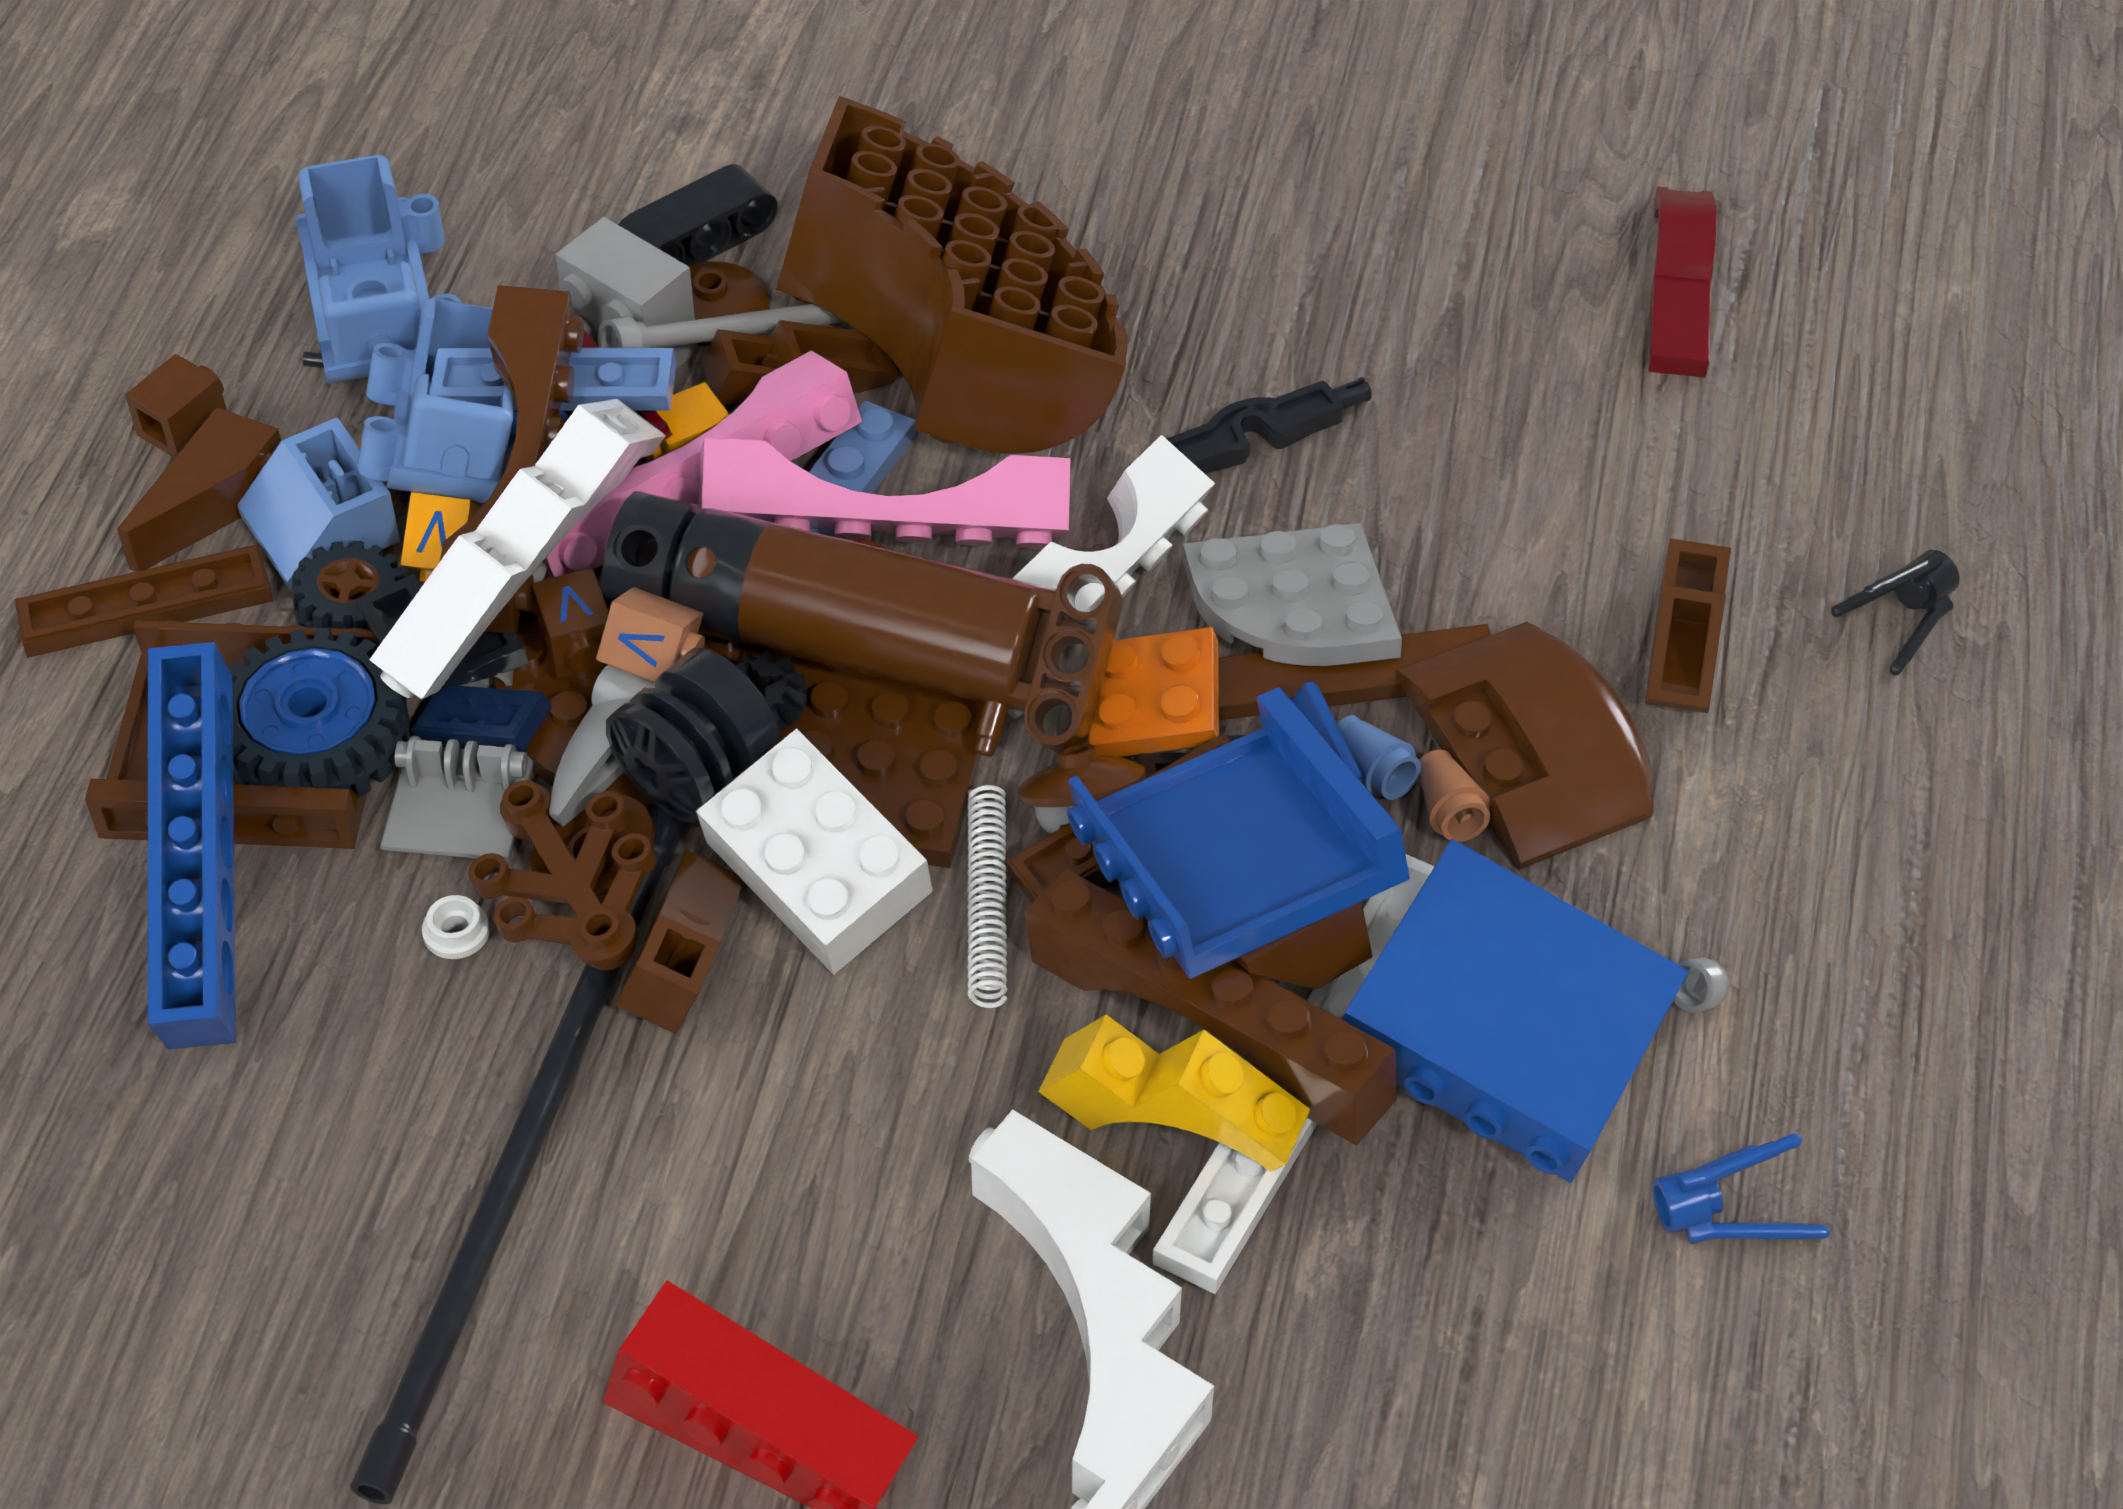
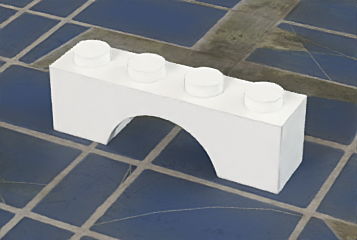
[1013,435,1215,645]

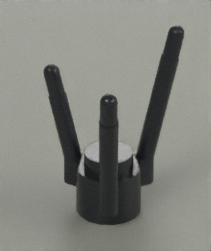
[1831,549,1960,675]

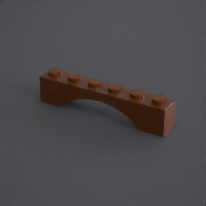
[439,285,584,633]
[1024,869,1397,1146]

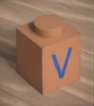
[596,587,705,682]

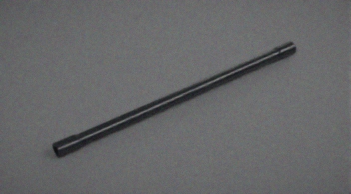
[350,804,687,1505]

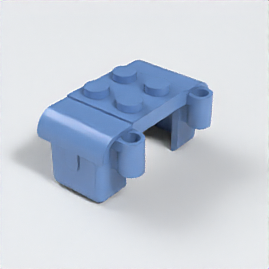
[296,155,461,384]
[357,298,514,503]

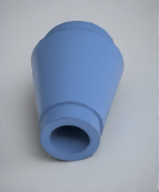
[1337,715,1421,800]

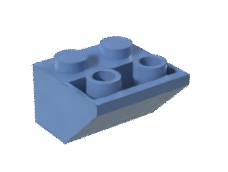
[237,417,401,590]

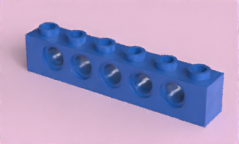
[148,642,236,1050]

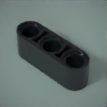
[618,164,778,266]

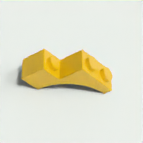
[1038,1014,1310,1172]

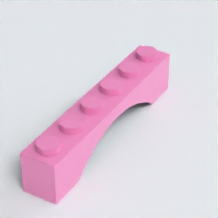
[542,350,862,579]
[699,437,1071,549]

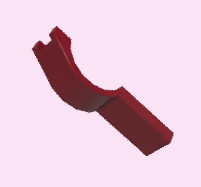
[1648,186,1717,378]

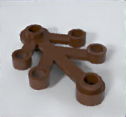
[468,780,657,970]

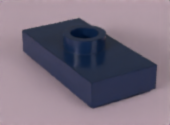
[411,686,551,752]

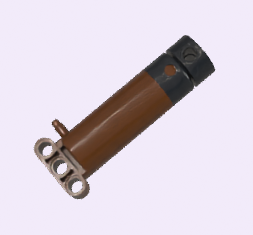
[601,491,1122,757]

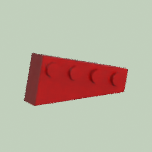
[603,1280,919,1509]

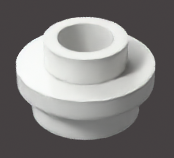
[422,895,490,959]

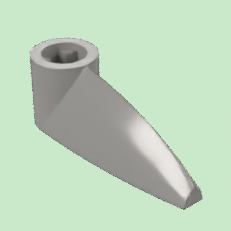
[549,665,655,827]

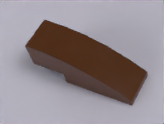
[701,320,898,405]
[1645,538,1731,713]

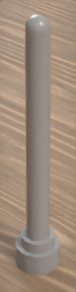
[598,304,844,348]

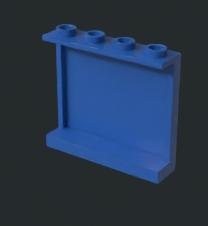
[1067,687,1410,979]
[1341,839,1689,1183]

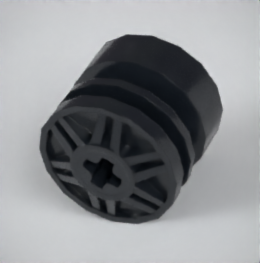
[606,648,781,823]

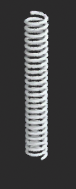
[967,785,1007,1008]

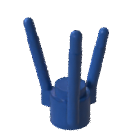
[1652,1133,1830,1244]

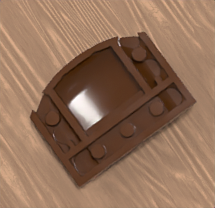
[1396,622,1654,870]

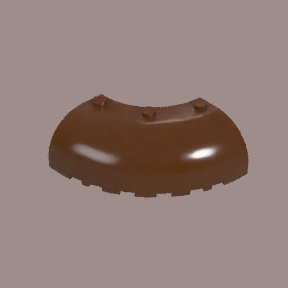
[776,96,1127,454]

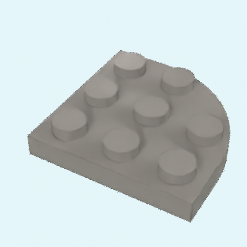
[1183,523,1402,666]

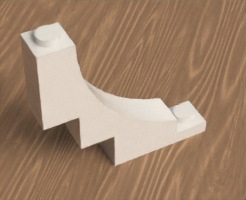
[370,399,666,699]
[969,1109,1214,1509]

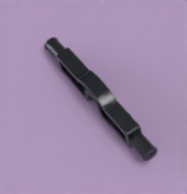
[1129,377,1372,474]

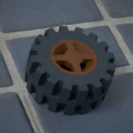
[292,541,404,630]

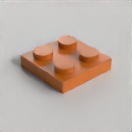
[1089,627,1219,757]

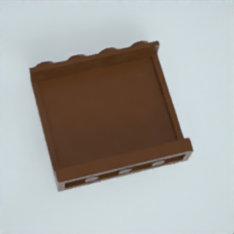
[85,620,380,849]

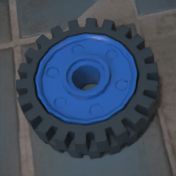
[229,628,410,797]

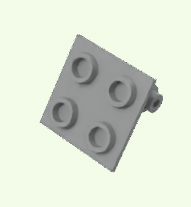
[380,736,533,861]

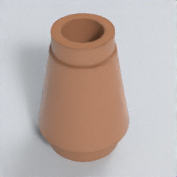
[1419,749,1490,842]

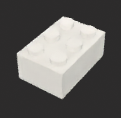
[696,728,933,975]

